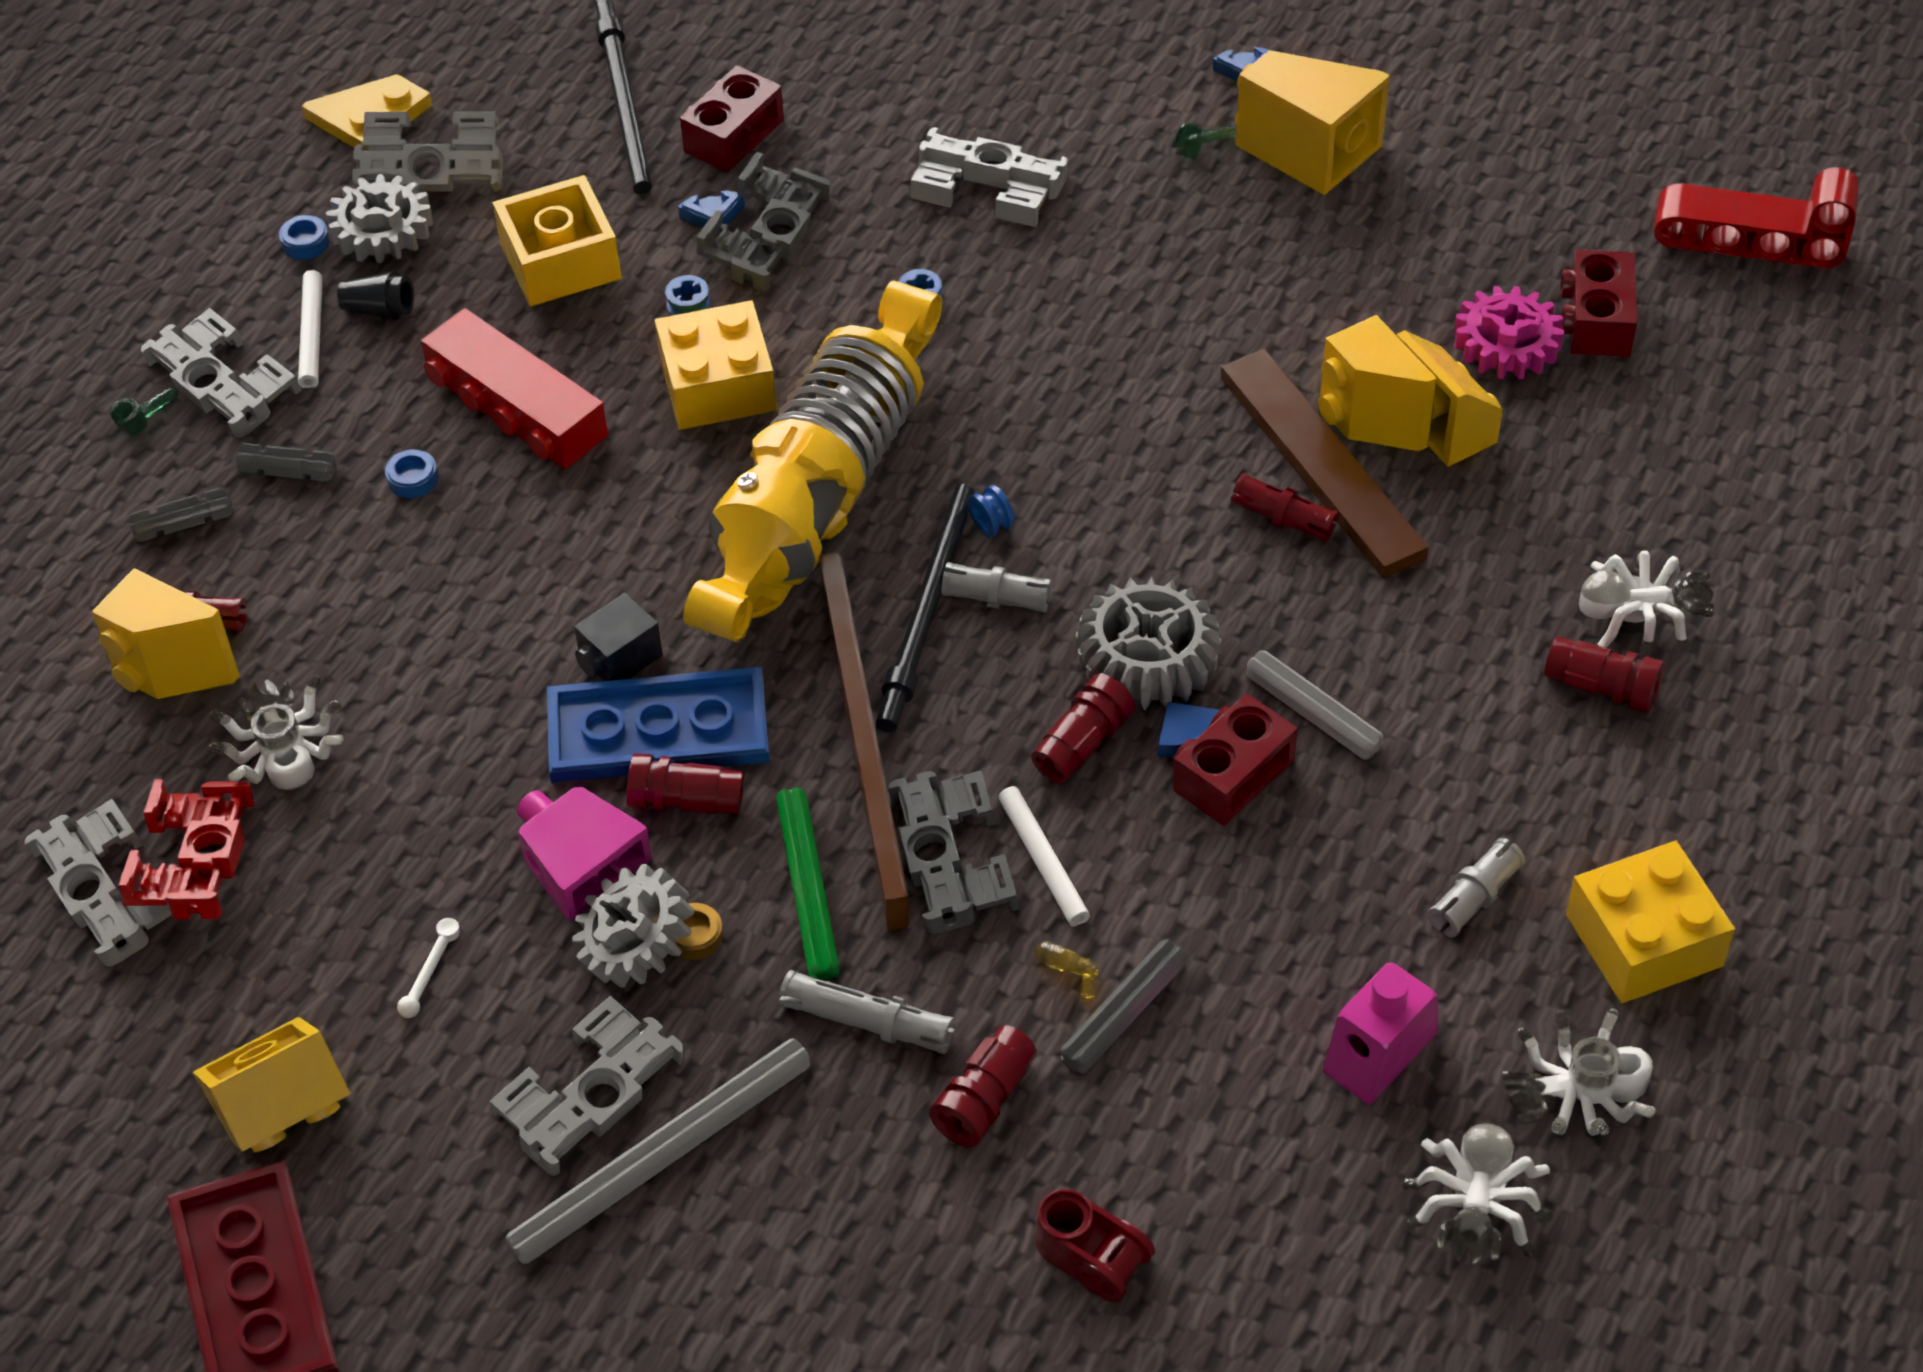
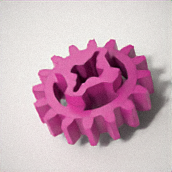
[1453,286,1564,379]

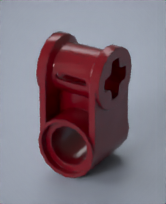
[1036,1189,1156,1303]

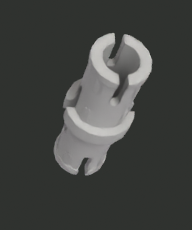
[942,562,1052,613]
[1427,838,1526,938]

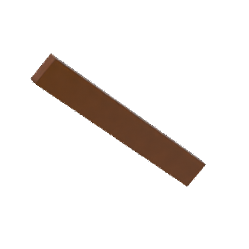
[819,552,910,931]

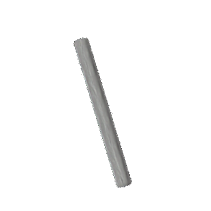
[506,1039,810,1264]

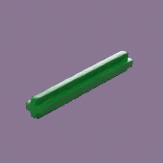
[776,787,839,981]

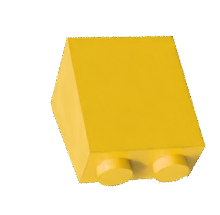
[1235,50,1390,195]

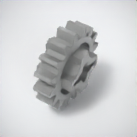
[326,174,433,263]
[572,864,694,987]

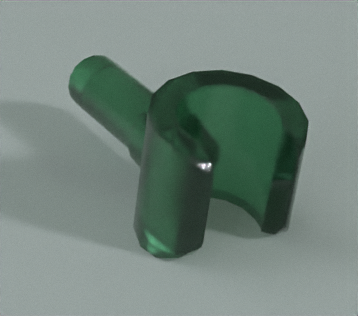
[1172,123,1235,159]
[110,386,178,436]

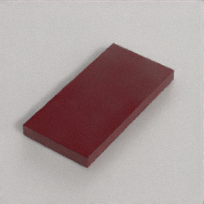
[166,1160,340,1372]

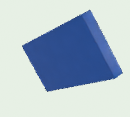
[547,667,770,783]

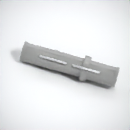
[779,970,956,1054]

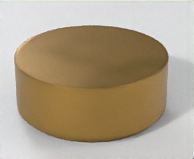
[675,903,723,960]

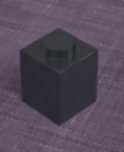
[574,593,663,681]

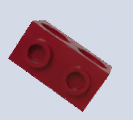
[680,65,784,173]
[1560,249,1637,357]
[1172,693,1298,826]

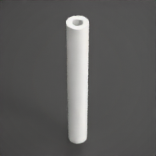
[298,270,323,388]
[998,786,1090,927]

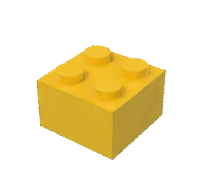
[493,175,622,307]
[655,300,777,430]
[1566,840,1735,1004]

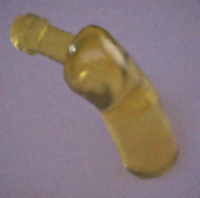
[1035,941,1100,1002]

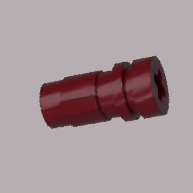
[1544,636,1665,713]
[1031,673,1136,783]
[626,753,745,815]
[929,1025,1037,1147]

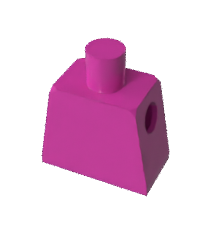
[517,787,652,921]
[1323,962,1439,1106]

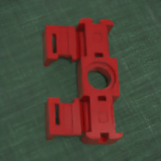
[119,779,255,920]

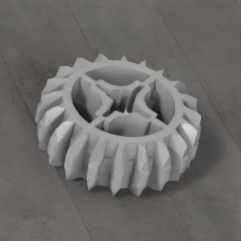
[1076,576,1221,710]

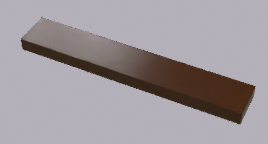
[1221,349,1429,578]

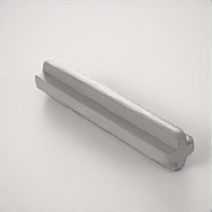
[1246,650,1383,760]

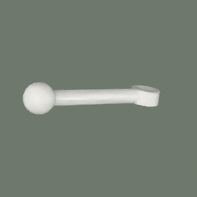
[397,918,460,1018]

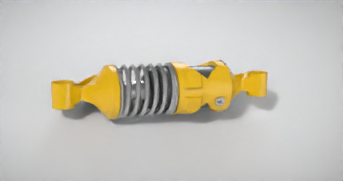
[683,281,943,642]

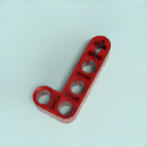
[1654,168,1859,269]

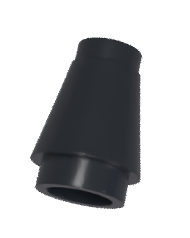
[337,271,414,320]

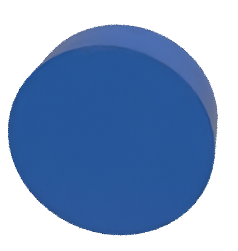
[279,215,330,259]
[385,450,438,498]

